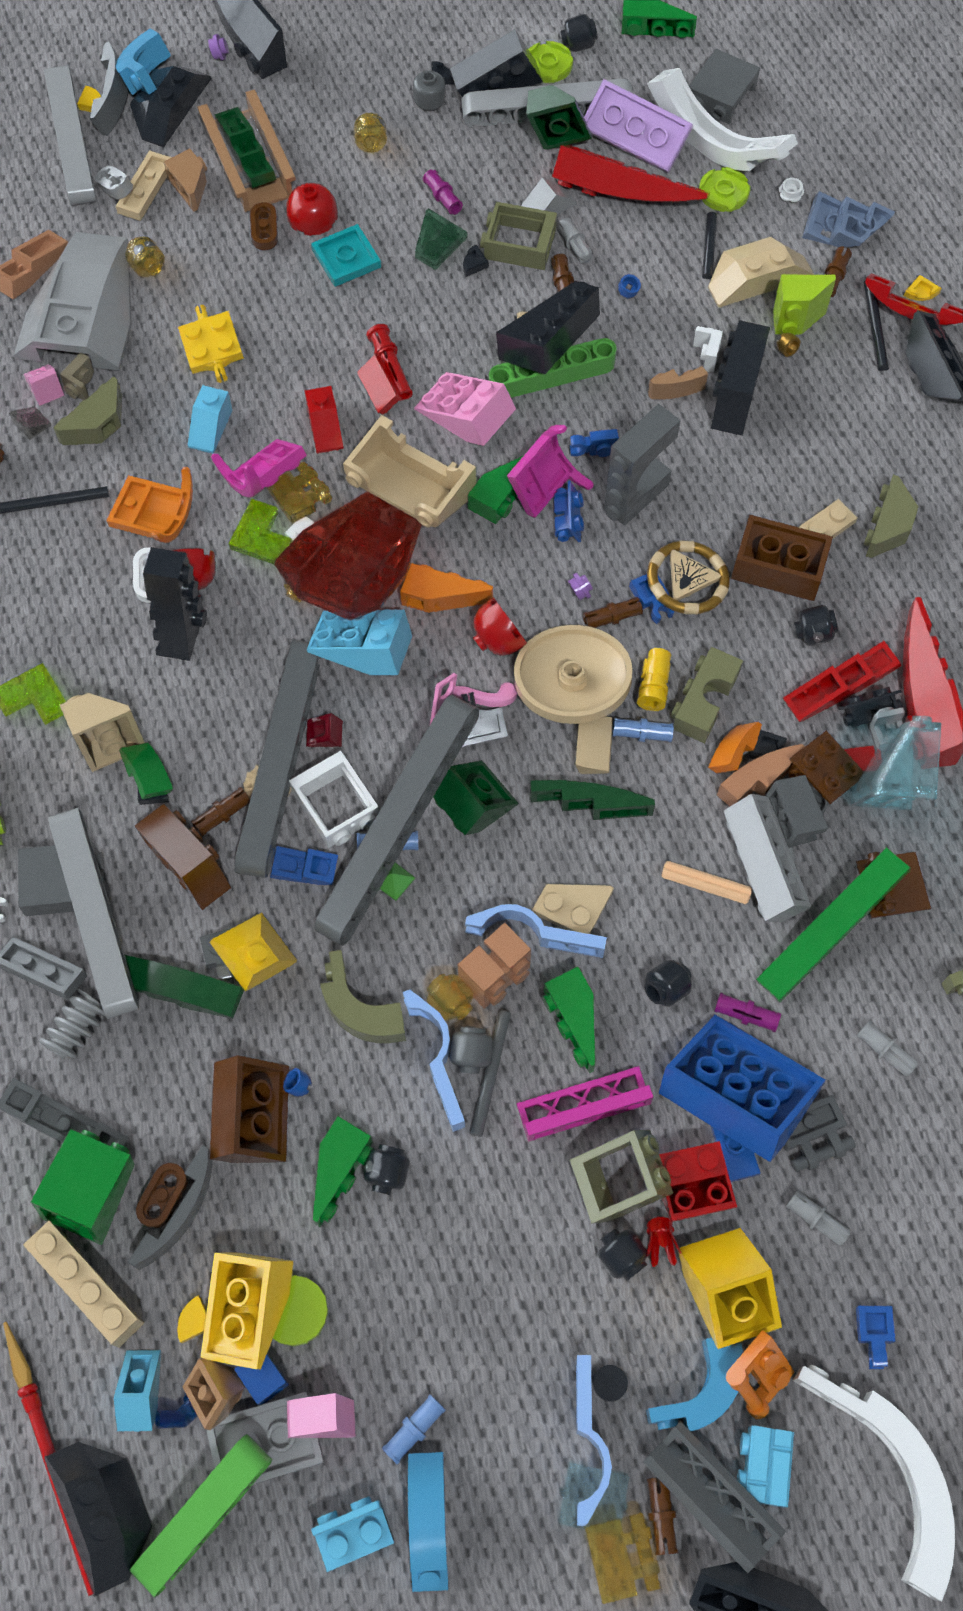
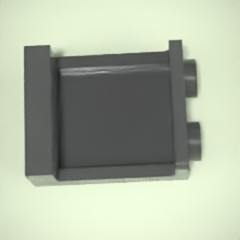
[689,49,760,124]

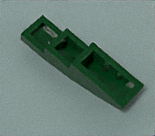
[214,107,276,188]
[530,780,655,820]
[125,955,244,1019]

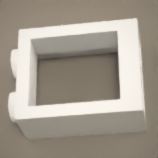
[289,751,379,848]

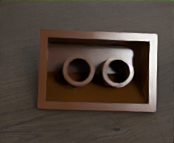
[731,515,833,601]
[210,1055,289,1163]

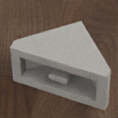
[521,178,577,214]

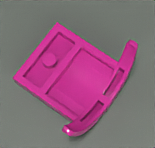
[507,425,594,518]
[211,439,307,498]

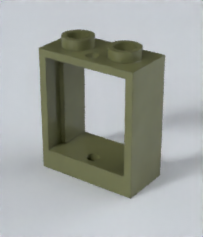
[480,202,557,270]
[570,1130,673,1224]

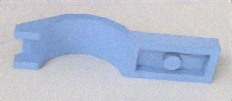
[465,904,607,958]
[403,989,465,1132]
[576,1355,612,1526]

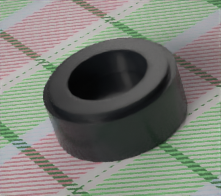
[593,1365,628,1402]

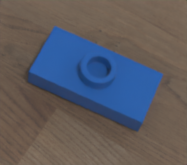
[710,1125,760,1182]

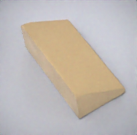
[576,716,613,774]

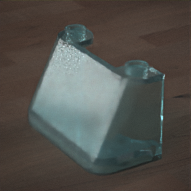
[851,716,941,811]

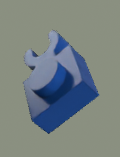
[569,429,619,457]
[629,574,674,624]

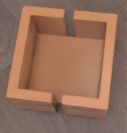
[458,923,531,1009]

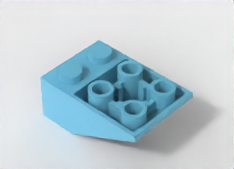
[307,609,412,675]

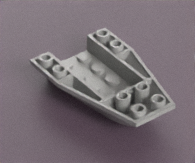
[14,232,131,371]

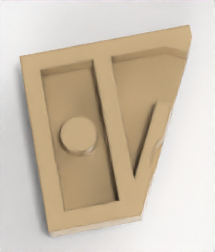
[532,884,614,934]

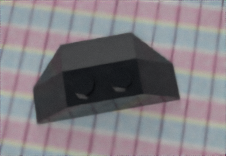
[130,66,212,148]
[906,310,963,401]
[44,1442,152,1597]
[689,1562,828,1611]

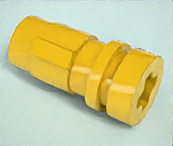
[637,648,671,711]

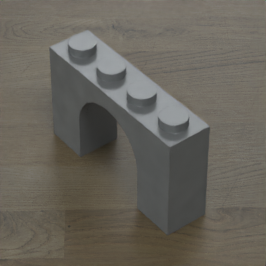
[604,403,680,526]

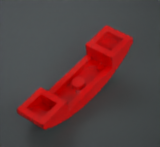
[865,273,963,325]

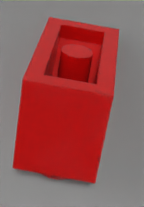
[304,386,344,454]

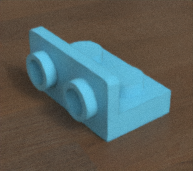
[311,1496,394,1572]

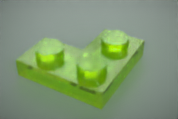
[228,499,293,567]
[0,663,66,725]

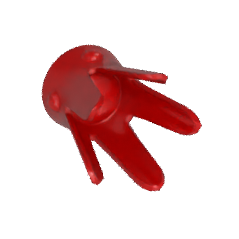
[646,1216,682,1267]

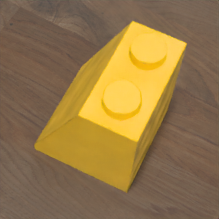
[679,1228,782,1349]

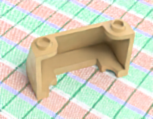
[343,415,476,528]

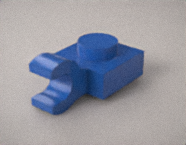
[856,1306,895,1369]

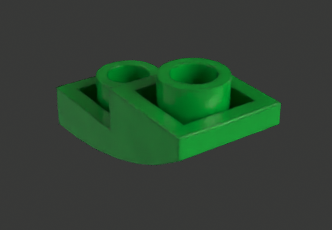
[119,743,173,799]

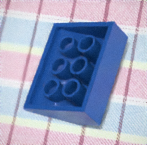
[659,1015,826,1162]

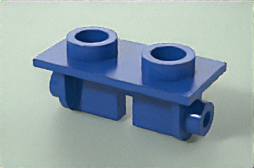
[554,481,584,542]

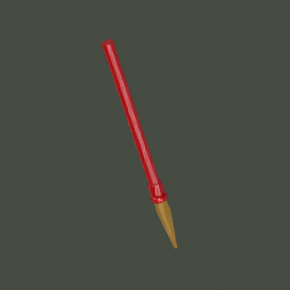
[3,1322,93,1596]

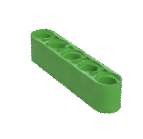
[489,338,617,398]
[130,1434,273,1598]

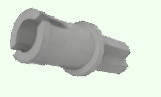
[557,218,593,263]
[857,1021,918,1076]
[786,1190,851,1245]

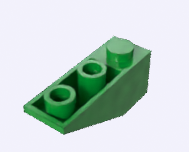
[621,0,697,38]
[468,455,524,524]
[541,966,595,1074]
[313,1116,374,1227]

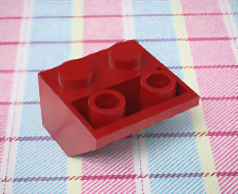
[659,1141,737,1222]

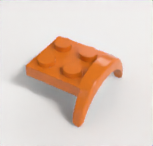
[106,467,193,543]

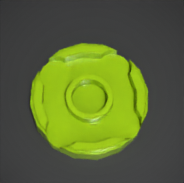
[529,41,573,83]
[699,167,750,212]
[273,1275,328,1347]

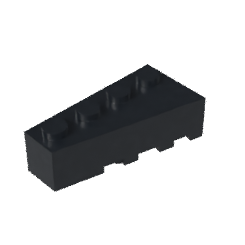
[496,281,600,374]
[711,320,770,436]
[143,547,207,661]

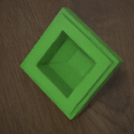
[380,863,415,901]

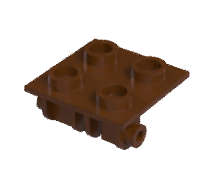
[789,730,866,804]
[856,852,931,919]

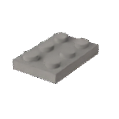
[206,1391,325,1485]

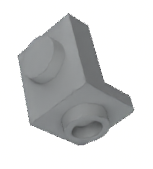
[869,707,911,757]

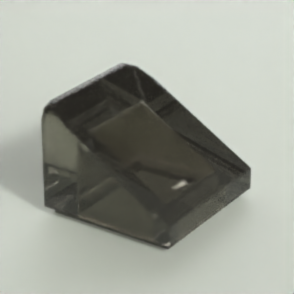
[9,406,51,440]

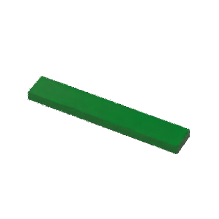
[756,847,910,1003]

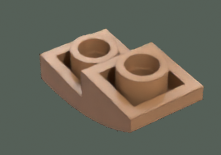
[648,366,708,400]

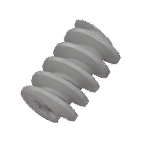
[38,988,105,1060]

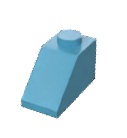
[188,385,233,454]
[114,1350,161,1432]

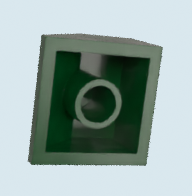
[526,85,592,150]
[433,760,519,835]

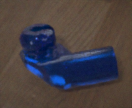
[155,1393,198,1429]

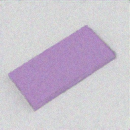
[584,79,693,173]

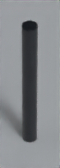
[864,281,889,371]
[0,486,110,514]

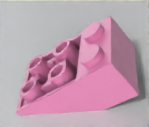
[414,372,516,446]

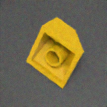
[210,912,297,992]

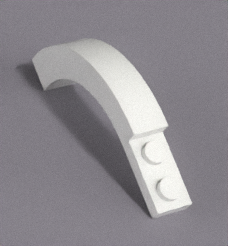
[647,68,798,171]
[793,1365,955,1601]

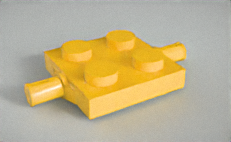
[178,305,244,383]

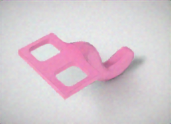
[429,673,517,726]

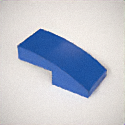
[270,846,338,885]

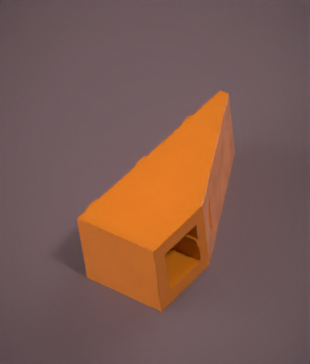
[400,563,493,613]

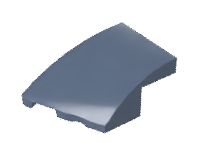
[802,191,895,247]

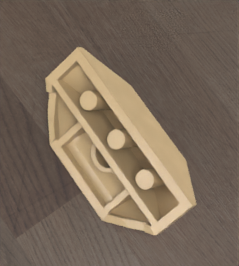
[708,237,814,308]

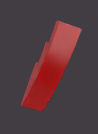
[783,641,901,723]

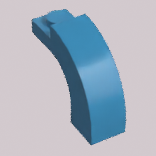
[116,28,171,95]
[646,1338,743,1432]
[408,1452,448,1592]

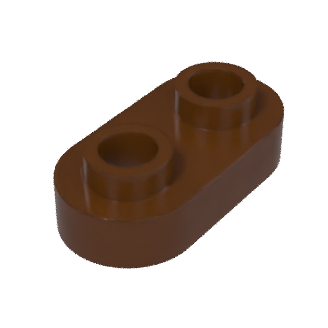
[250,202,278,250]
[136,1163,188,1229]

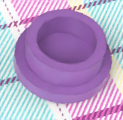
[208,34,229,61]
[568,573,593,600]

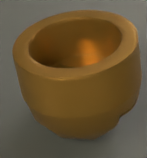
[776,333,801,357]

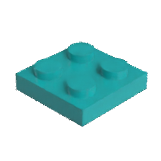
[311,224,381,287]

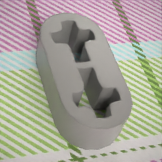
[95,166,133,199]

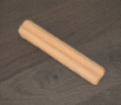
[662,861,752,904]

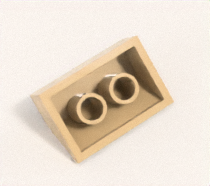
[60,693,145,772]

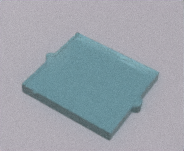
[558,1462,629,1537]

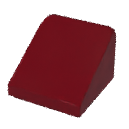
[306,713,343,747]

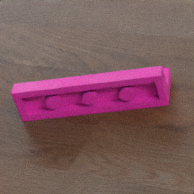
[516,1066,653,1142]

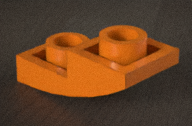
[708,722,762,773]

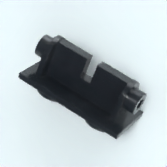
[837,687,903,728]

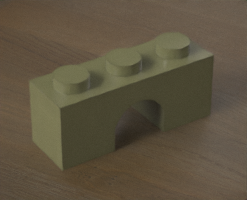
[671,647,743,744]

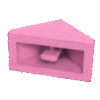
[24,364,64,406]
[287,1393,356,1438]

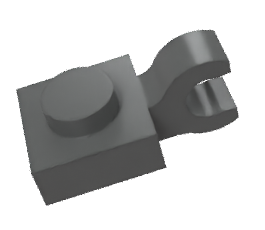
[200,929,234,984]

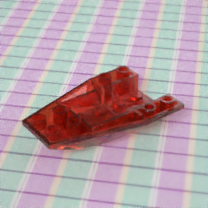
[275,491,422,620]

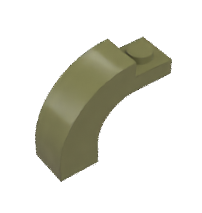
[320,950,406,1044]

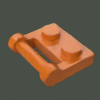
[726,1330,795,1419]

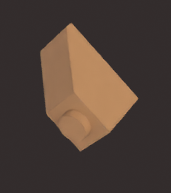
[164,148,207,212]
[183,1358,245,1430]

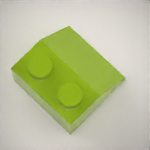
[773,274,836,335]

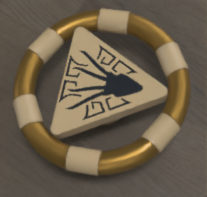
[647,541,730,615]

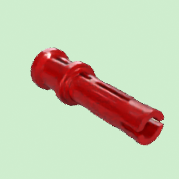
[366,324,413,401]

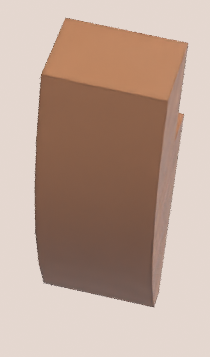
[0,230,68,299]
[717,744,805,806]

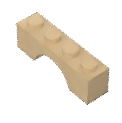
[23,1221,144,1348]

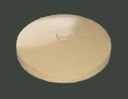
[514,625,632,724]

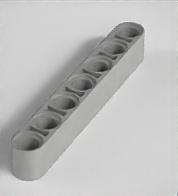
[44,65,97,206]
[461,79,633,127]
[48,807,139,1019]

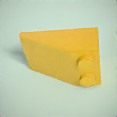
[201,1252,294,1369]

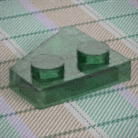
[415,208,468,271]

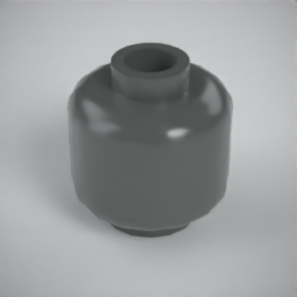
[413,71,446,110]
[450,1027,493,1074]

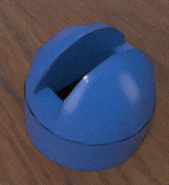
[618,274,641,299]
[283,1068,312,1097]

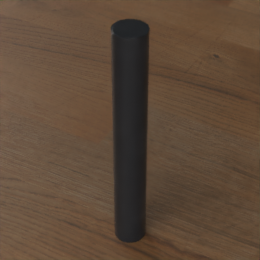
[702,212,717,279]

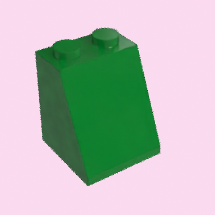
[31,1129,135,1245]

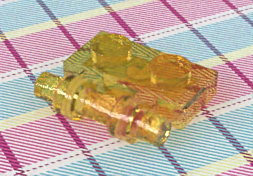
[267,462,332,523]
[584,1512,661,1604]

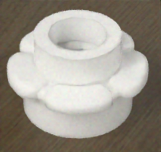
[779,178,804,202]

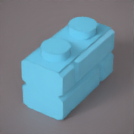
[737,1425,794,1508]

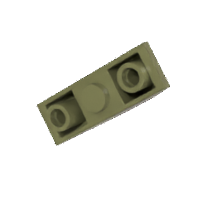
[53,376,122,445]
[863,474,919,558]

